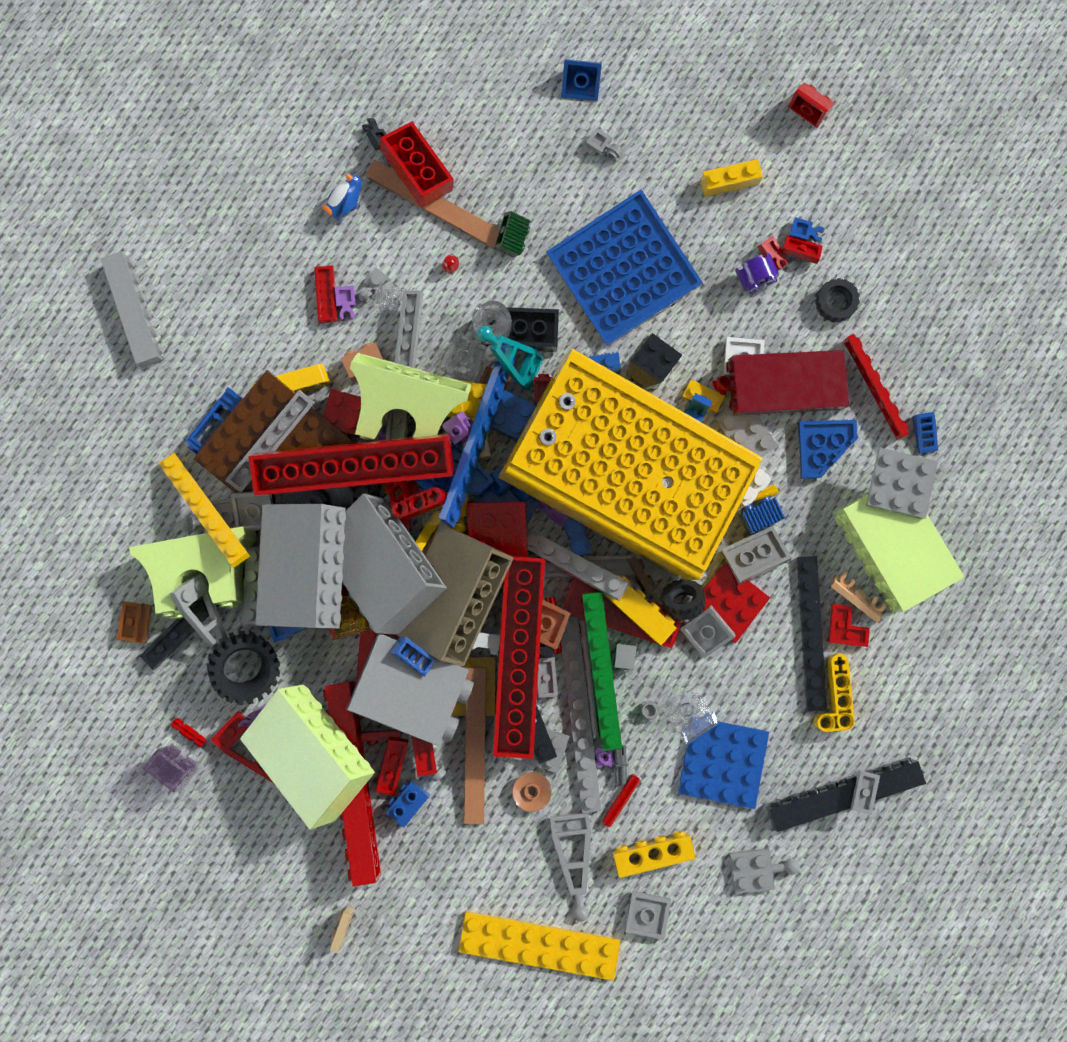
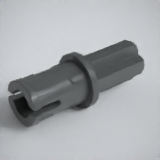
[613,745,629,785]

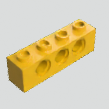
[612,831,696,878]

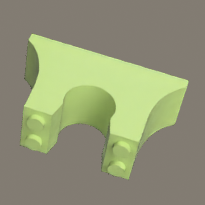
[350,353,471,440]
[129,526,257,619]

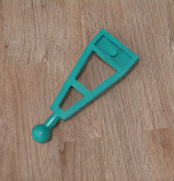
[477,326,545,391]

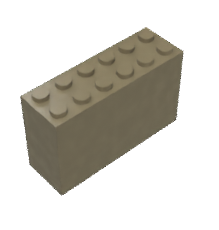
[396,524,514,666]

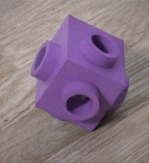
[442,411,473,444]

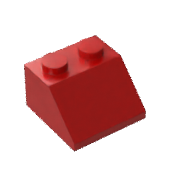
[788,82,835,128]

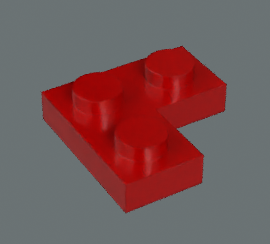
[828,604,870,647]

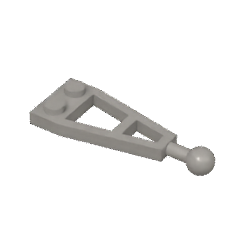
[169,573,240,673]
[550,812,591,922]

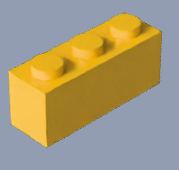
[700,159,763,197]

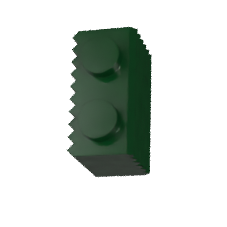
[494,211,530,257]

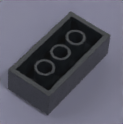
[481,306,559,352]

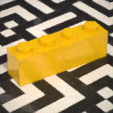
[602,575,676,645]

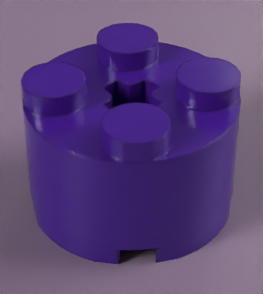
[735,253,779,294]

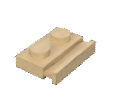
[330,906,355,953]

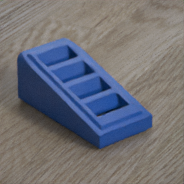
[912,412,939,454]
[390,636,436,677]

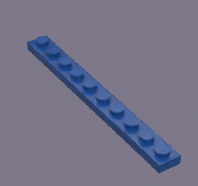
[439,345,516,528]

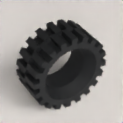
[207,631,280,705]

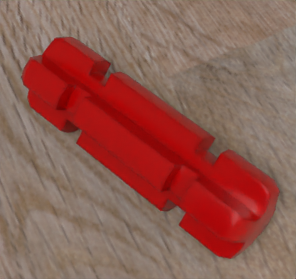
[171,718,207,747]

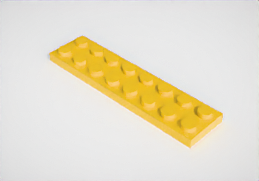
[459,911,621,981]

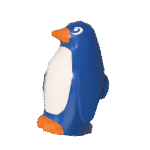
[322,174,362,222]

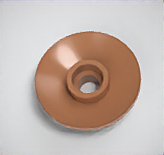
[513,772,552,812]

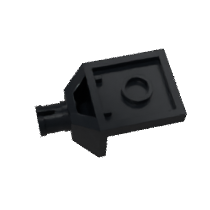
[627,333,682,391]

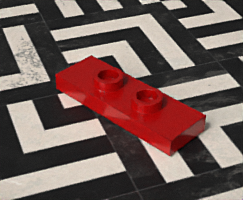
[314,265,338,324]

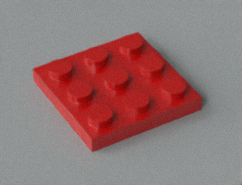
[467,501,528,557]
[703,562,771,643]

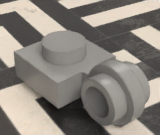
[586,128,622,160]
[358,268,391,303]

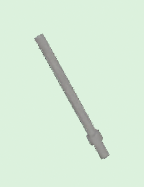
[580,621,600,738]

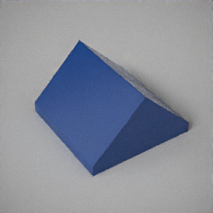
[561,59,602,101]

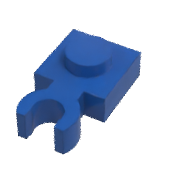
[789,217,825,243]

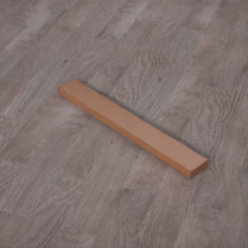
[365,160,499,250]
[464,667,486,824]

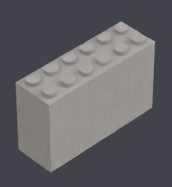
[342,494,447,634]
[256,504,346,628]

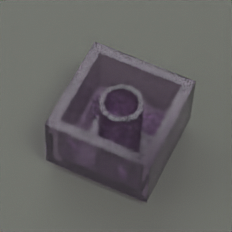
[143,745,199,793]

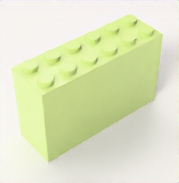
[834,494,964,612]
[240,685,375,830]

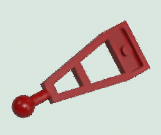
[211,711,273,783]

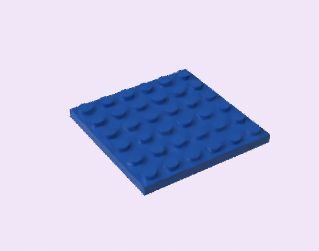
[546,189,703,346]

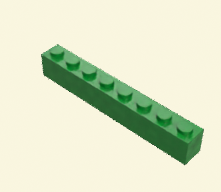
[582,591,622,751]

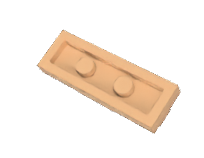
[831,572,886,622]

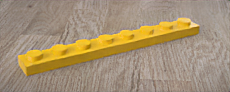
[158,453,250,568]

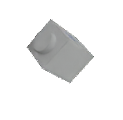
[613,644,636,673]

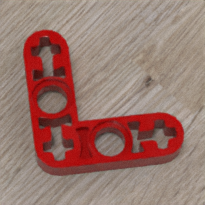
[387,481,447,520]

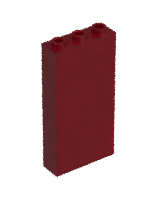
[726,350,849,416]

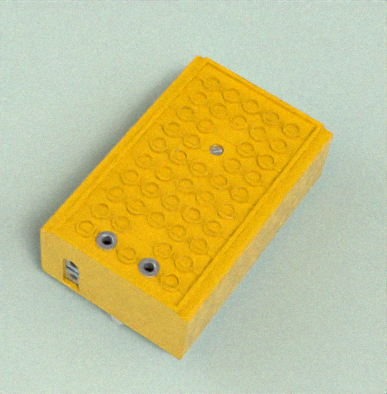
[498,349,763,580]

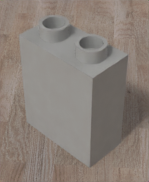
[346,633,474,746]

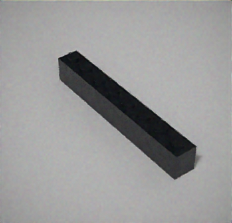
[766,757,926,832]

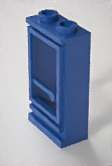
[185,387,243,454]

